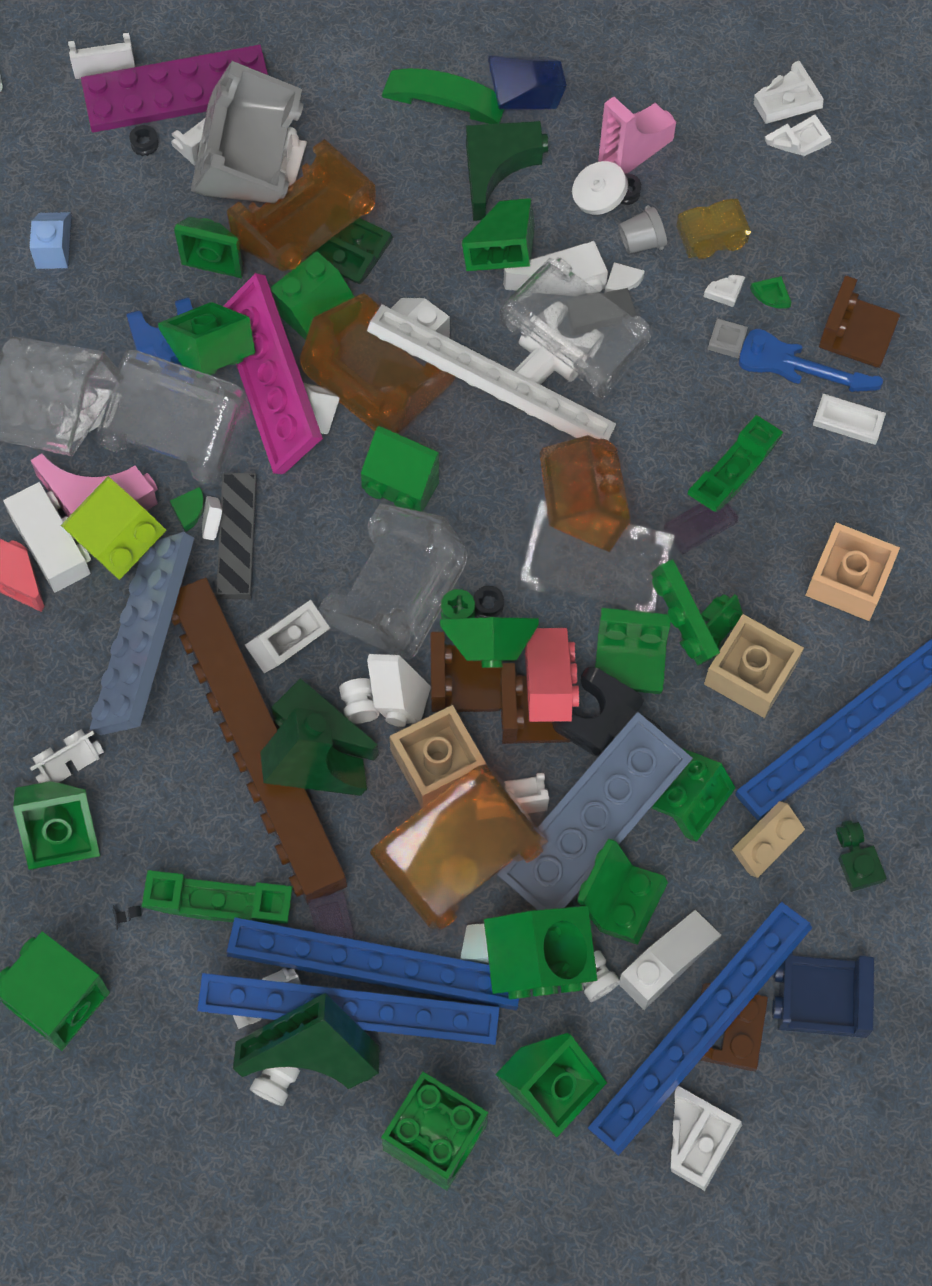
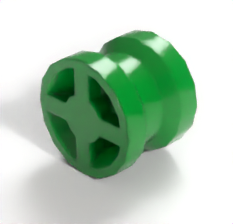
[441,589,475,619]

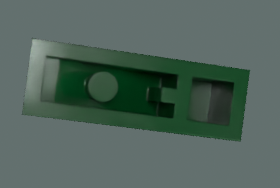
[271,678,379,761]

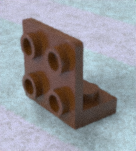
[819,275,900,368]
[430,632,501,712]
[500,663,571,744]

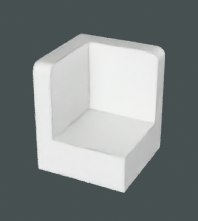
[303,383,340,434]

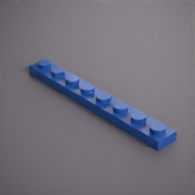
[735,639,932,821]
[588,902,812,1156]
[227,917,519,1011]
[197,973,500,1045]

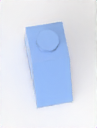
[30,212,71,269]

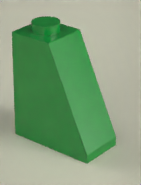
[462,198,535,271]

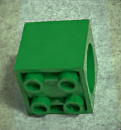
[484,906,598,1000]
[0,931,110,1051]
[381,1072,489,1191]

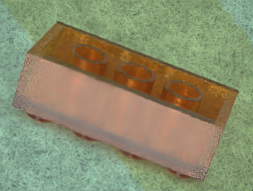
[539,435,631,552]

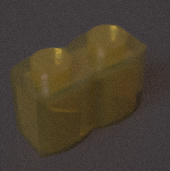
[676,199,750,259]

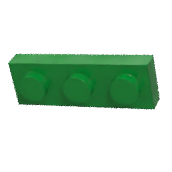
[651,559,720,666]

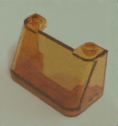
[227,139,376,271]
[300,293,456,434]
[370,764,548,930]

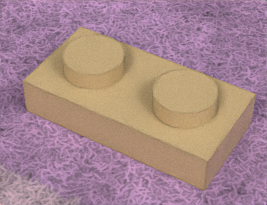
[732,801,805,878]

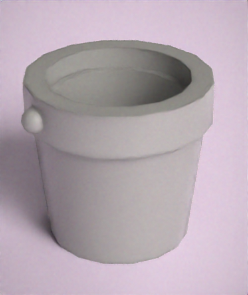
[618,205,667,254]

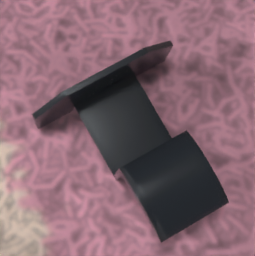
[113,905,142,930]

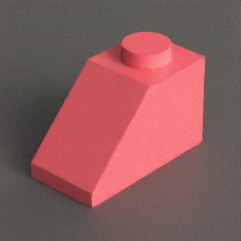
[0,539,45,612]

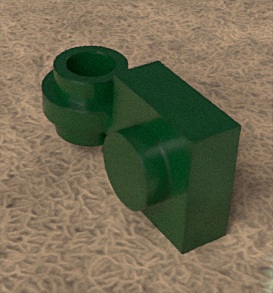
[836,820,887,892]

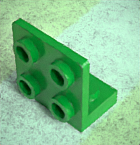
[595,608,671,694]
[651,747,736,842]
[578,839,668,945]

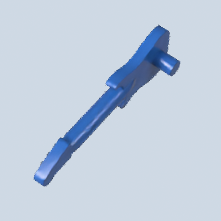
[739,329,883,392]

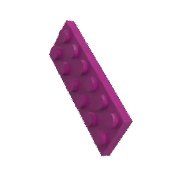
[81,44,268,133]

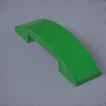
[382,68,508,124]
[687,415,783,512]
[142,870,293,924]

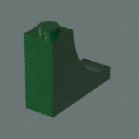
[466,121,548,221]
[260,708,367,796]
[233,993,380,1089]

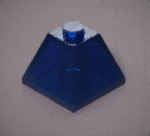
[488,56,567,109]

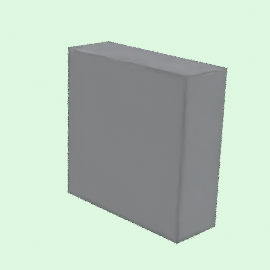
[708,318,748,358]

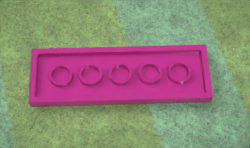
[223,273,323,474]

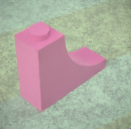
[598,97,676,173]
[31,453,158,517]

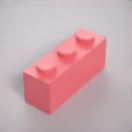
[525,628,579,722]

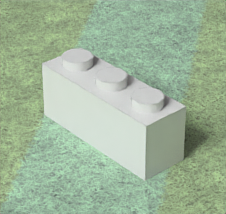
[3,482,91,593]

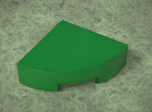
[750,276,792,309]
[170,487,204,532]

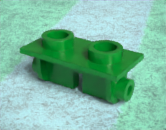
[680,594,743,649]

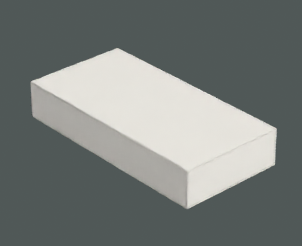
[813,394,886,445]

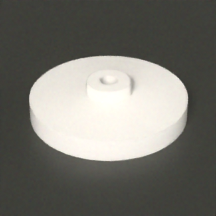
[572,161,628,215]

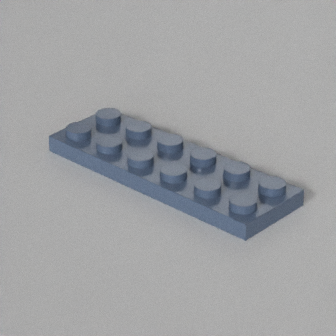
[89,532,194,735]
[497,712,693,910]

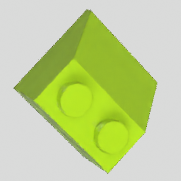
[60,476,167,580]

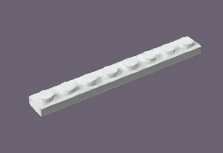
[367,304,616,451]

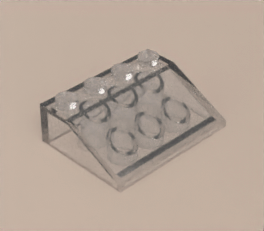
[0,336,125,456]

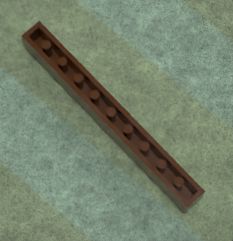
[171,577,347,905]

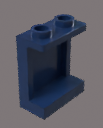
[772,951,874,1038]

